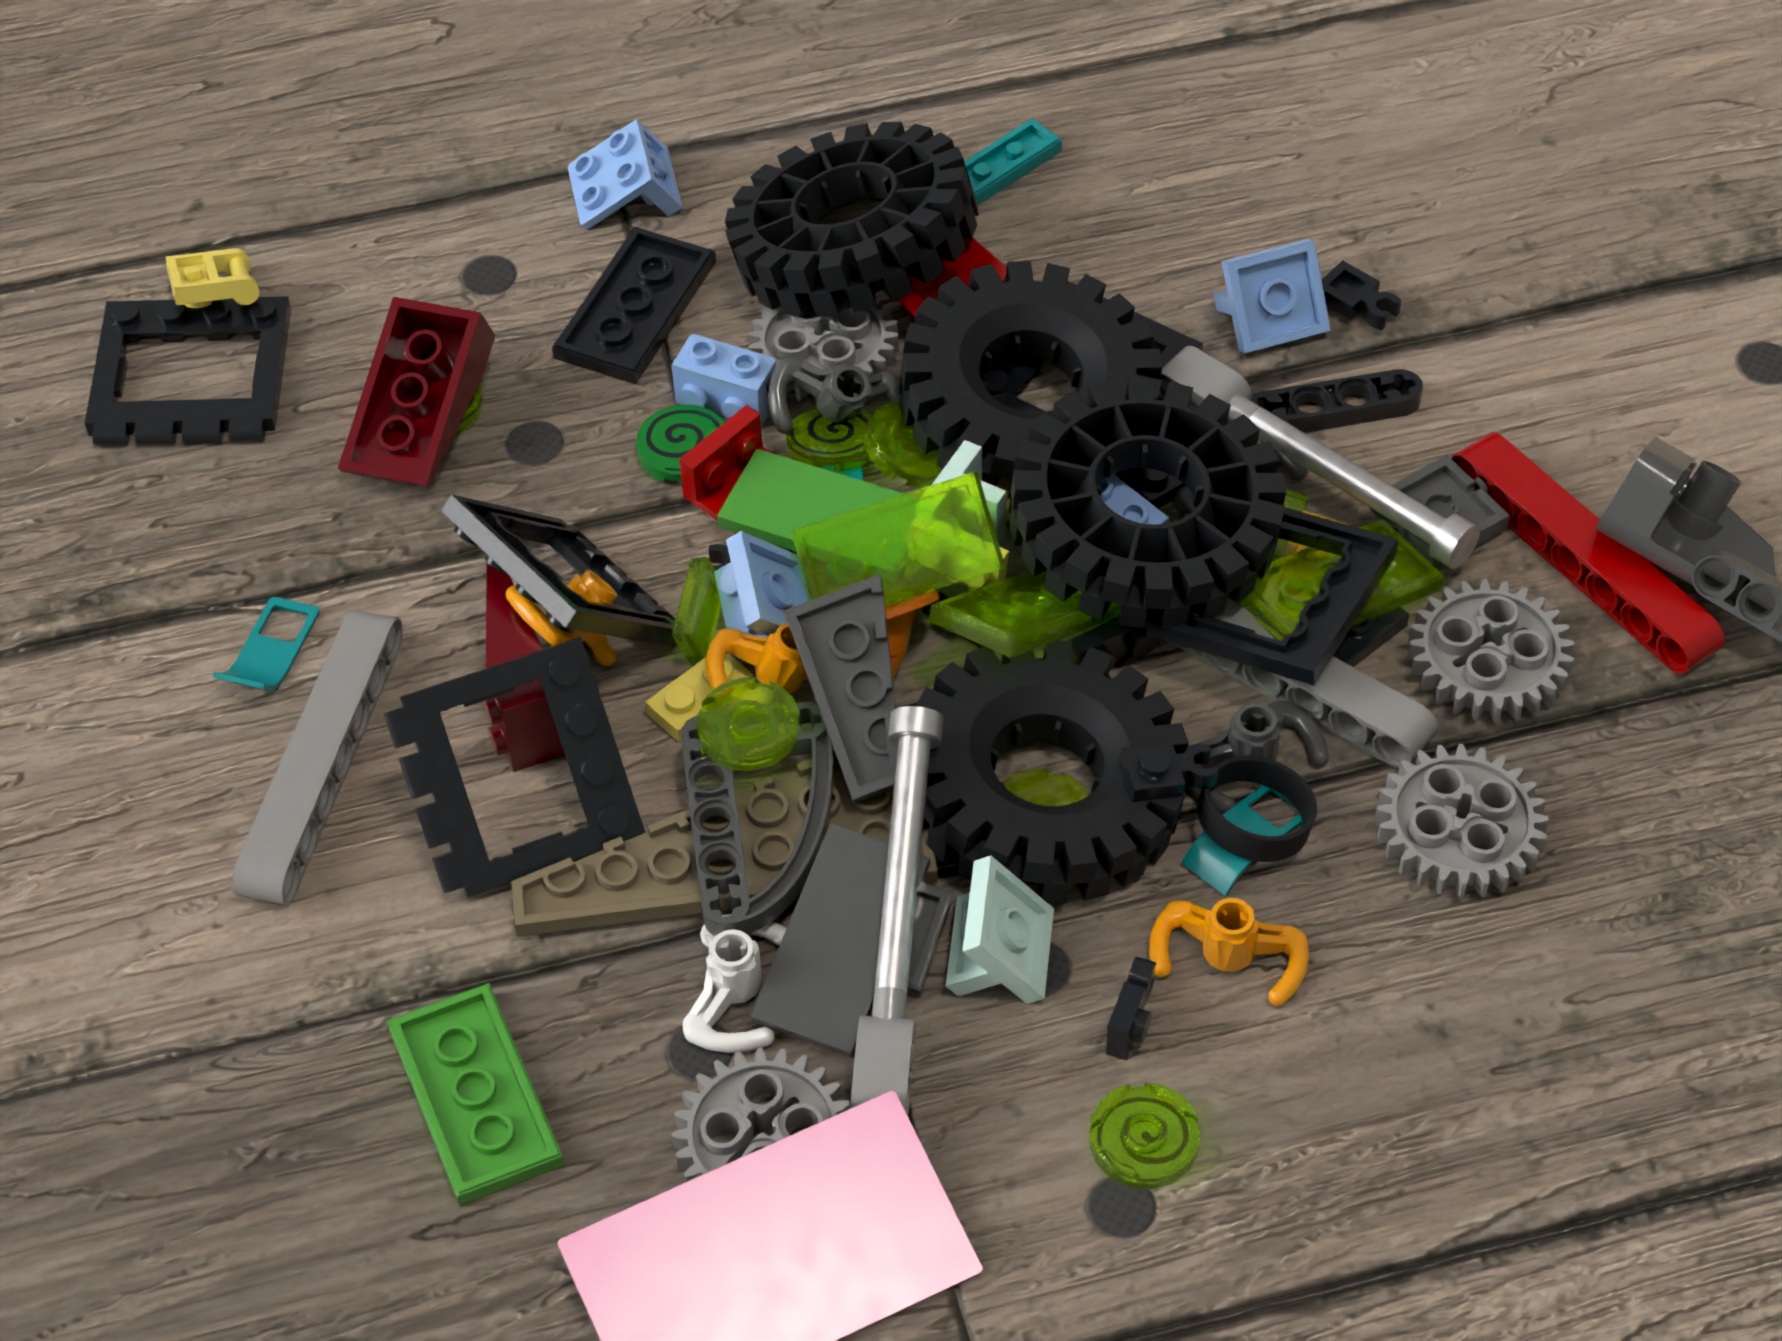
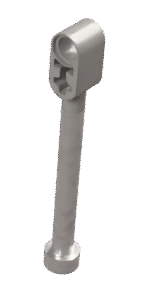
[1159,346,1480,569]
[850,706,944,1116]

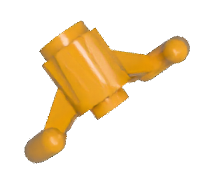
[506,570,618,666]
[705,623,809,697]
[1148,898,1309,1006]

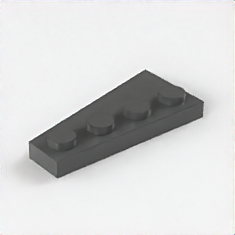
[784,574,898,804]

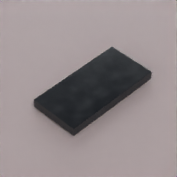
[552,226,716,385]

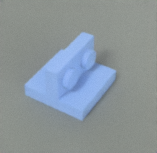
[1213,239,1331,353]
[714,531,813,663]

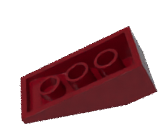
[338,297,495,489]
[483,562,565,772]

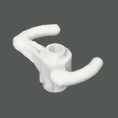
[682,913,787,1053]

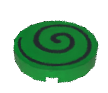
[636,405,725,485]

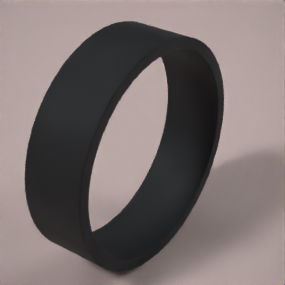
[1197,756,1317,862]

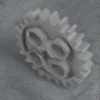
[748,298,899,402]
[1407,579,1574,723]
[1375,744,1549,898]
[672,1047,850,1183]

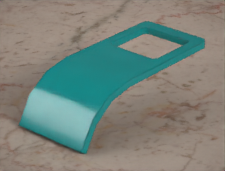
[213,597,320,692]
[1181,785,1303,896]

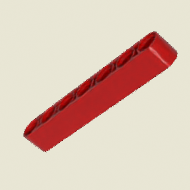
[1451,432,1725,674]

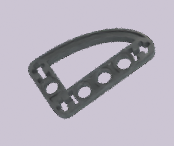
[681,702,834,936]

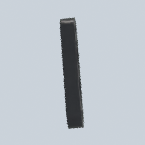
[1250,369,1423,433]

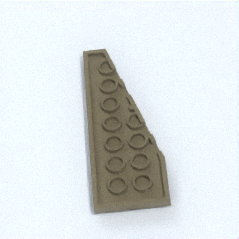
[511,755,938,937]

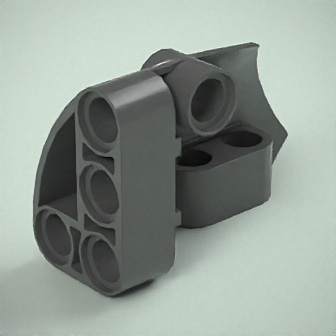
[1596,437,1782,642]

